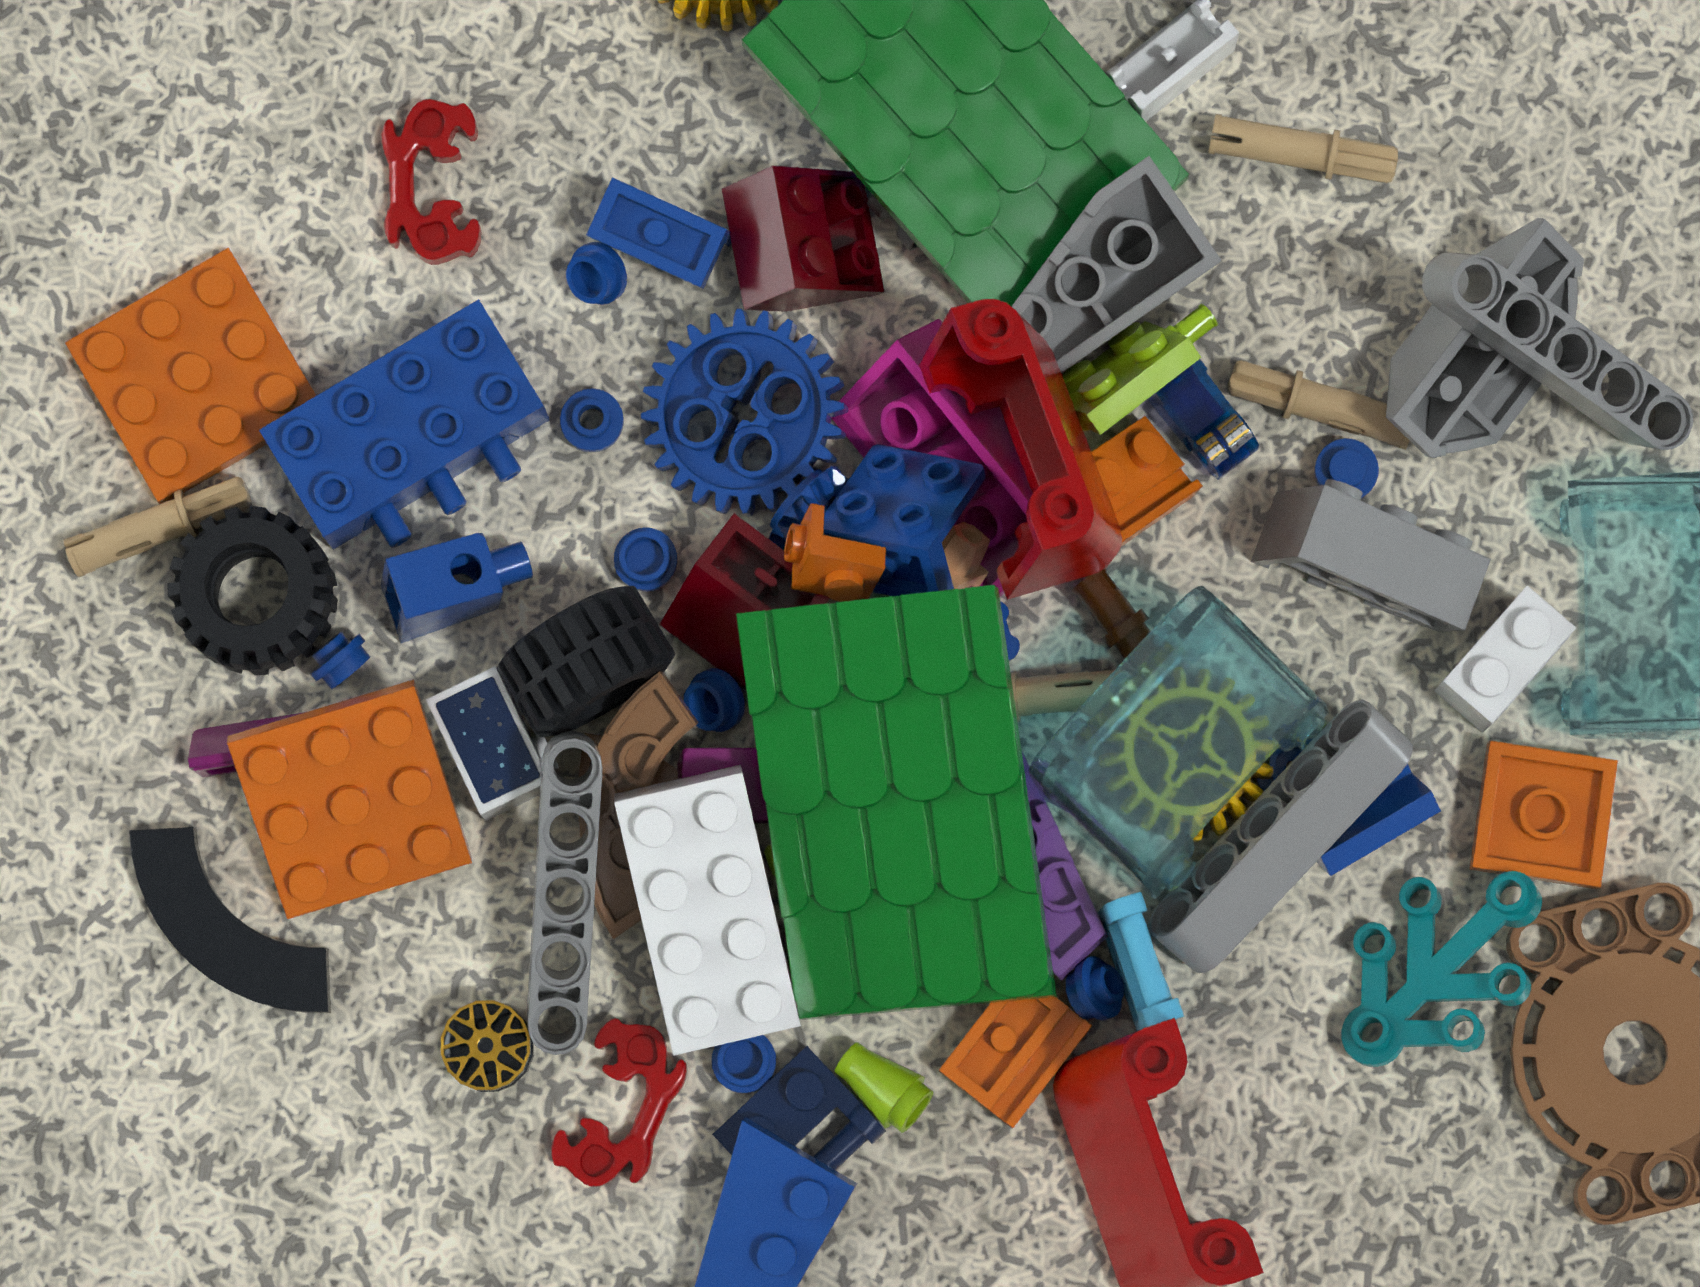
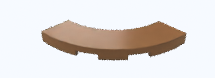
[578,671,699,940]

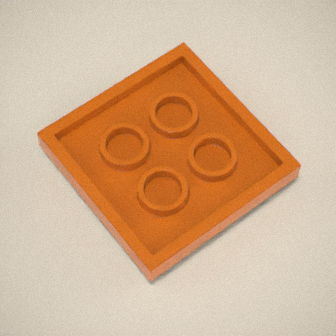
[65,247,317,504]
[227,679,472,919]

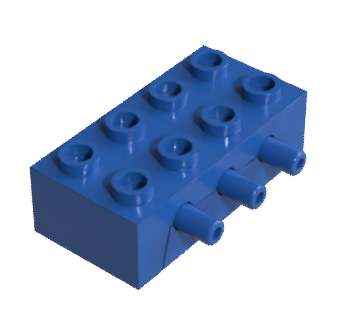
[259,299,550,550]

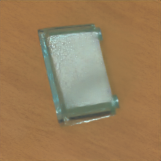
[1560,471,1700,740]
[1029,585,1329,900]

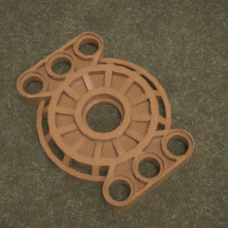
[1506,883,1700,1225]

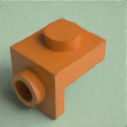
[784,503,886,602]

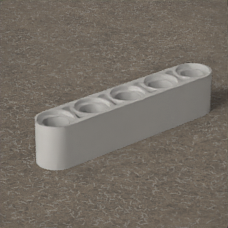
[1422,253,1693,450]
[1148,700,1413,973]
[527,731,603,1055]

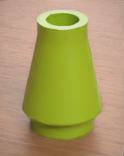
[834,1042,933,1133]

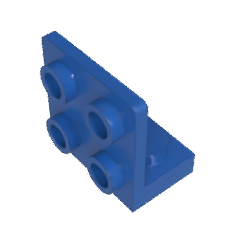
[823,444,986,596]

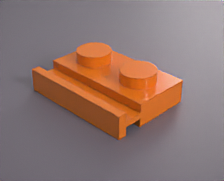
[1091,416,1203,547]
[938,997,1092,1129]

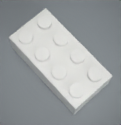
[614,765,801,1056]

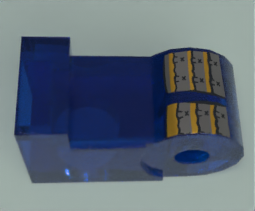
[1147,359,1259,480]

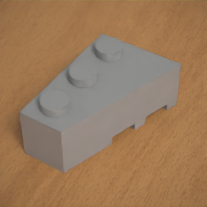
[1251,479,1491,632]

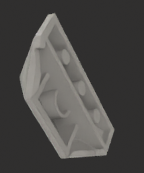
[1386,218,1584,458]

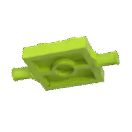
[1062,304,1218,435]

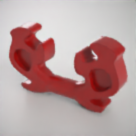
[381,99,482,265]
[552,1018,687,1187]

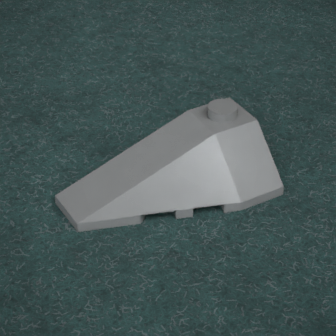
[1012,156,1222,373]

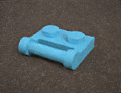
[1097,892,1184,1031]

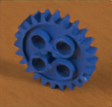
[641,309,848,516]

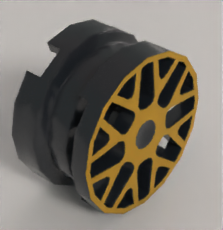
[441,1000,534,1092]

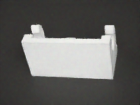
[1106,0,1239,122]

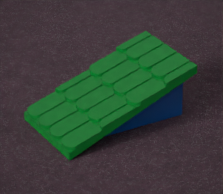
[742,0,1189,307]
[736,585,1057,1020]

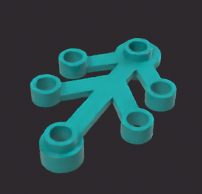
[1341,871,1542,1067]

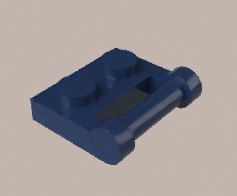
[712,1046,886,1170]

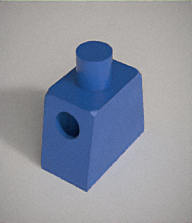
[380,533,533,643]

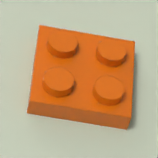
[1469,741,1618,889]

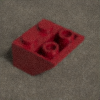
[722,166,885,312]
[659,513,838,690]

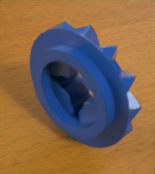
[769,466,849,550]

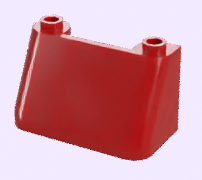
[919,299,1122,600]
[1053,1018,1264,1287]

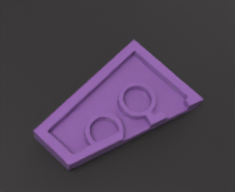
[1022,752,1108,981]

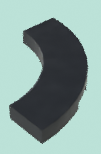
[129,827,331,1013]

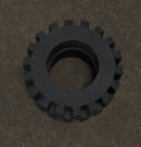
[167,506,338,675]
[497,586,675,737]

